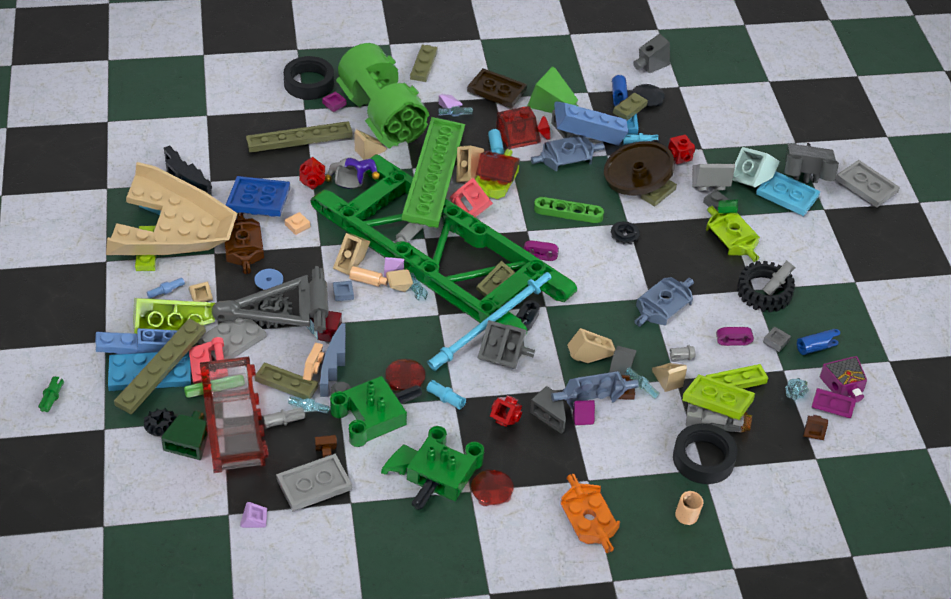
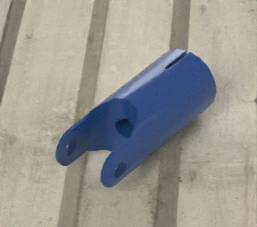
[612,75,628,107]
[797,329,840,355]

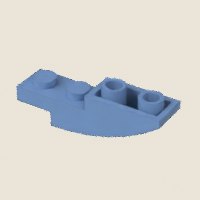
[95,328,178,355]

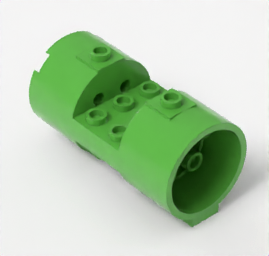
[336,43,429,149]

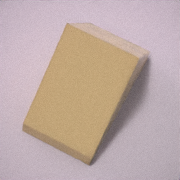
[355,129,387,160]
[652,363,687,392]

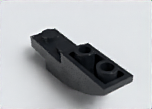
[164,145,212,195]

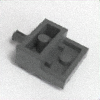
[477,320,535,369]

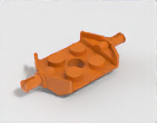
[560,474,620,553]

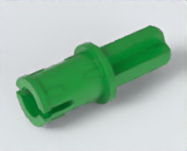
[38,376,64,412]

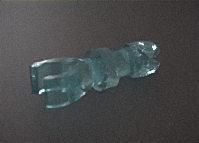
[410,272,428,300]

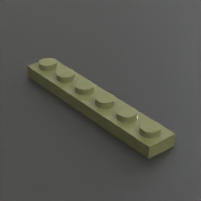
[246,121,353,153]
[114,319,206,415]

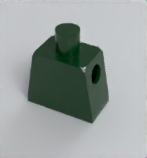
[161,411,208,460]

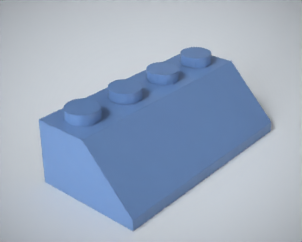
[554,102,628,146]

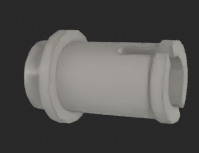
[670,345,695,361]

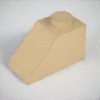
[456,146,484,183]
[333,233,370,275]
[567,328,615,363]

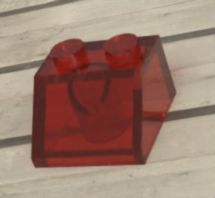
[496,106,541,149]
[476,150,520,185]

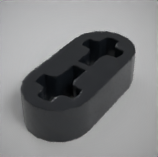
[516,300,540,331]

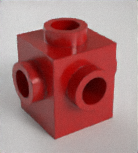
[668,135,695,164]
[299,157,325,190]
[490,395,522,427]

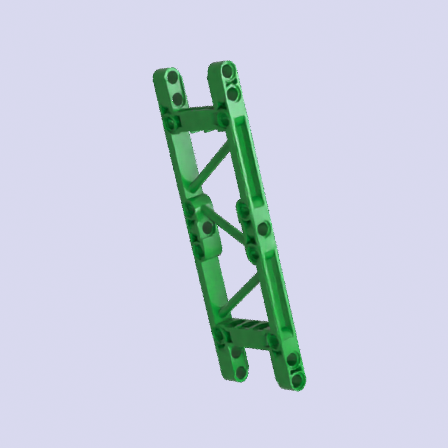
[310,154,577,334]

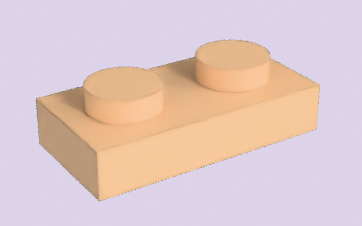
[303,342,325,381]

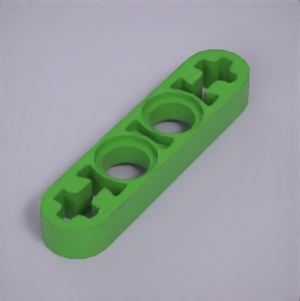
[534,197,604,223]

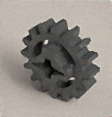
[250,293,293,328]

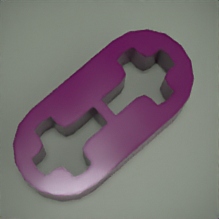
[523,240,559,261]
[716,327,754,346]

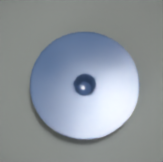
[255,269,283,290]

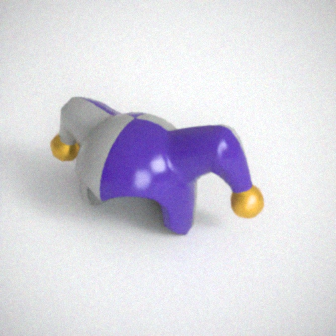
[325,158,380,189]

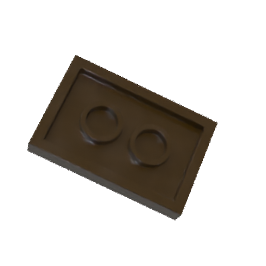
[467,68,527,108]

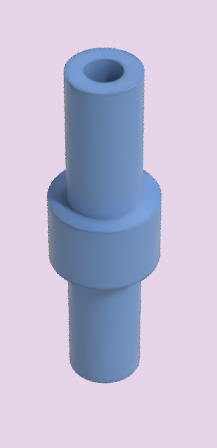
[146,278,185,299]

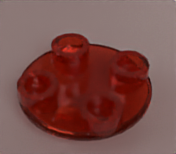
[385,359,425,390]
[471,470,514,506]

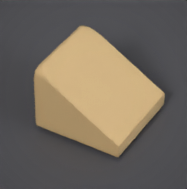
[386,270,413,292]
[189,282,213,302]

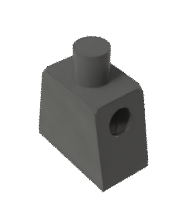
[633,34,670,73]

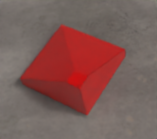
[538,116,550,140]

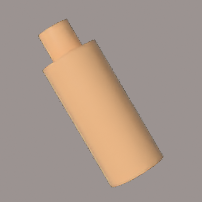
[349,266,388,287]

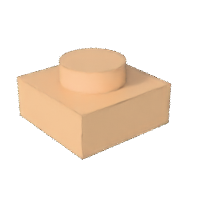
[284,212,310,235]

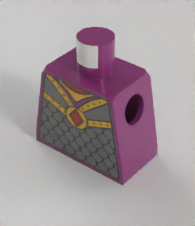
[819,356,867,402]

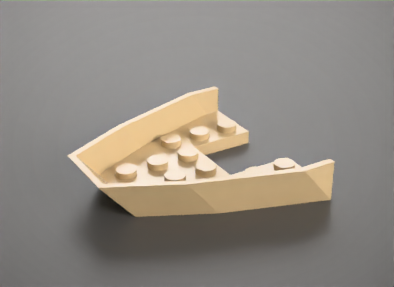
[106,162,237,255]

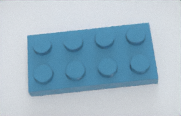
[108,351,191,391]

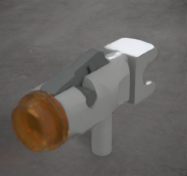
[685,403,752,433]

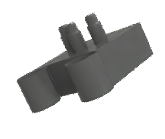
[784,143,839,183]

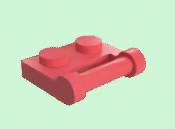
[450,178,493,218]
[189,337,228,384]

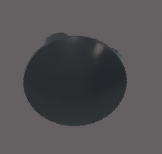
[631,84,665,108]

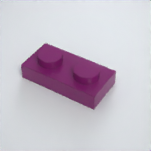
[811,388,857,418]

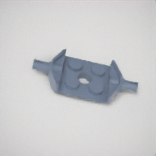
[531,135,604,171]
[635,277,694,327]
[551,371,638,409]

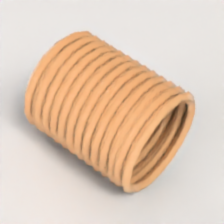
[675,491,703,525]

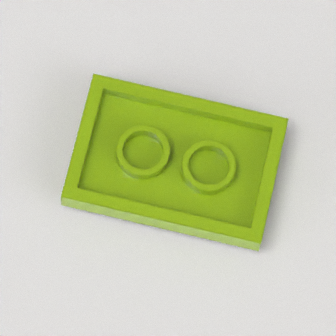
[682,374,755,420]

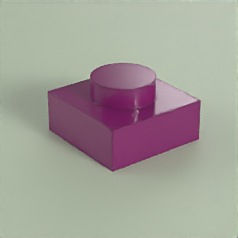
[322,92,347,112]

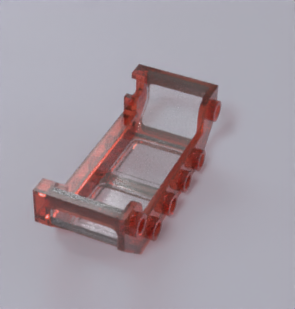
[200,356,269,473]

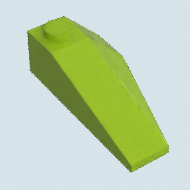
[133,298,215,334]

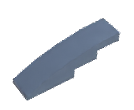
[320,323,346,397]

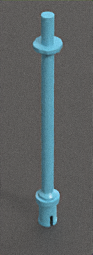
[427,272,551,371]

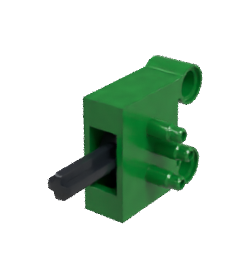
[330,376,422,447]
[407,426,484,510]

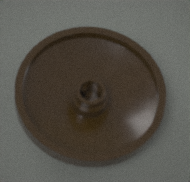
[604,141,675,195]

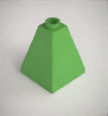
[527,66,579,113]

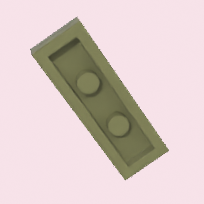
[410,44,438,82]
[255,362,318,401]

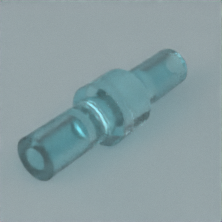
[438,106,473,117]
[625,367,660,399]
[288,396,330,414]

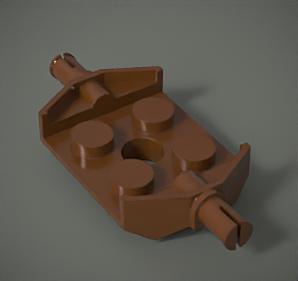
[224,213,264,274]

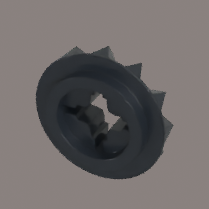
[610,221,640,245]
[144,407,177,436]

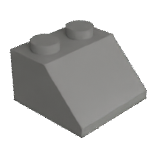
[692,164,735,190]

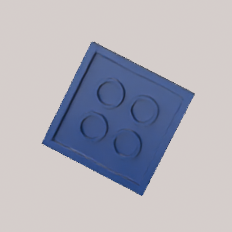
[226,176,290,217]

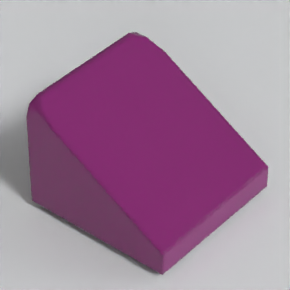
[572,400,595,426]

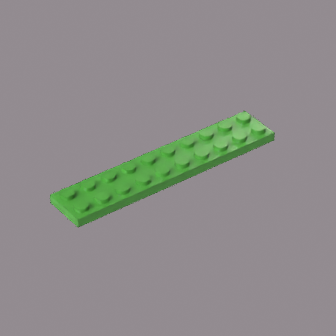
[401,117,465,228]

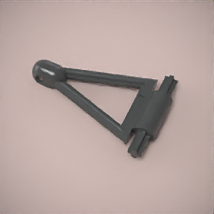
[211,266,328,333]

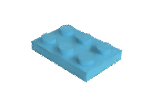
[756,171,821,216]

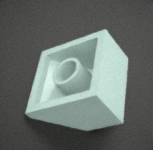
[732,147,780,187]

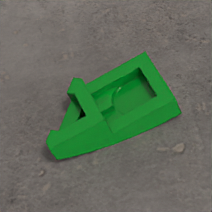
[718,199,738,213]
[381,444,418,475]

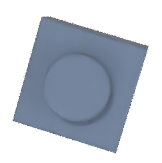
[333,280,354,301]

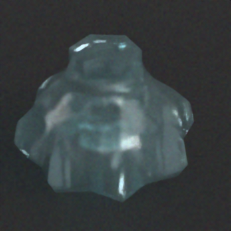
[785,378,809,401]

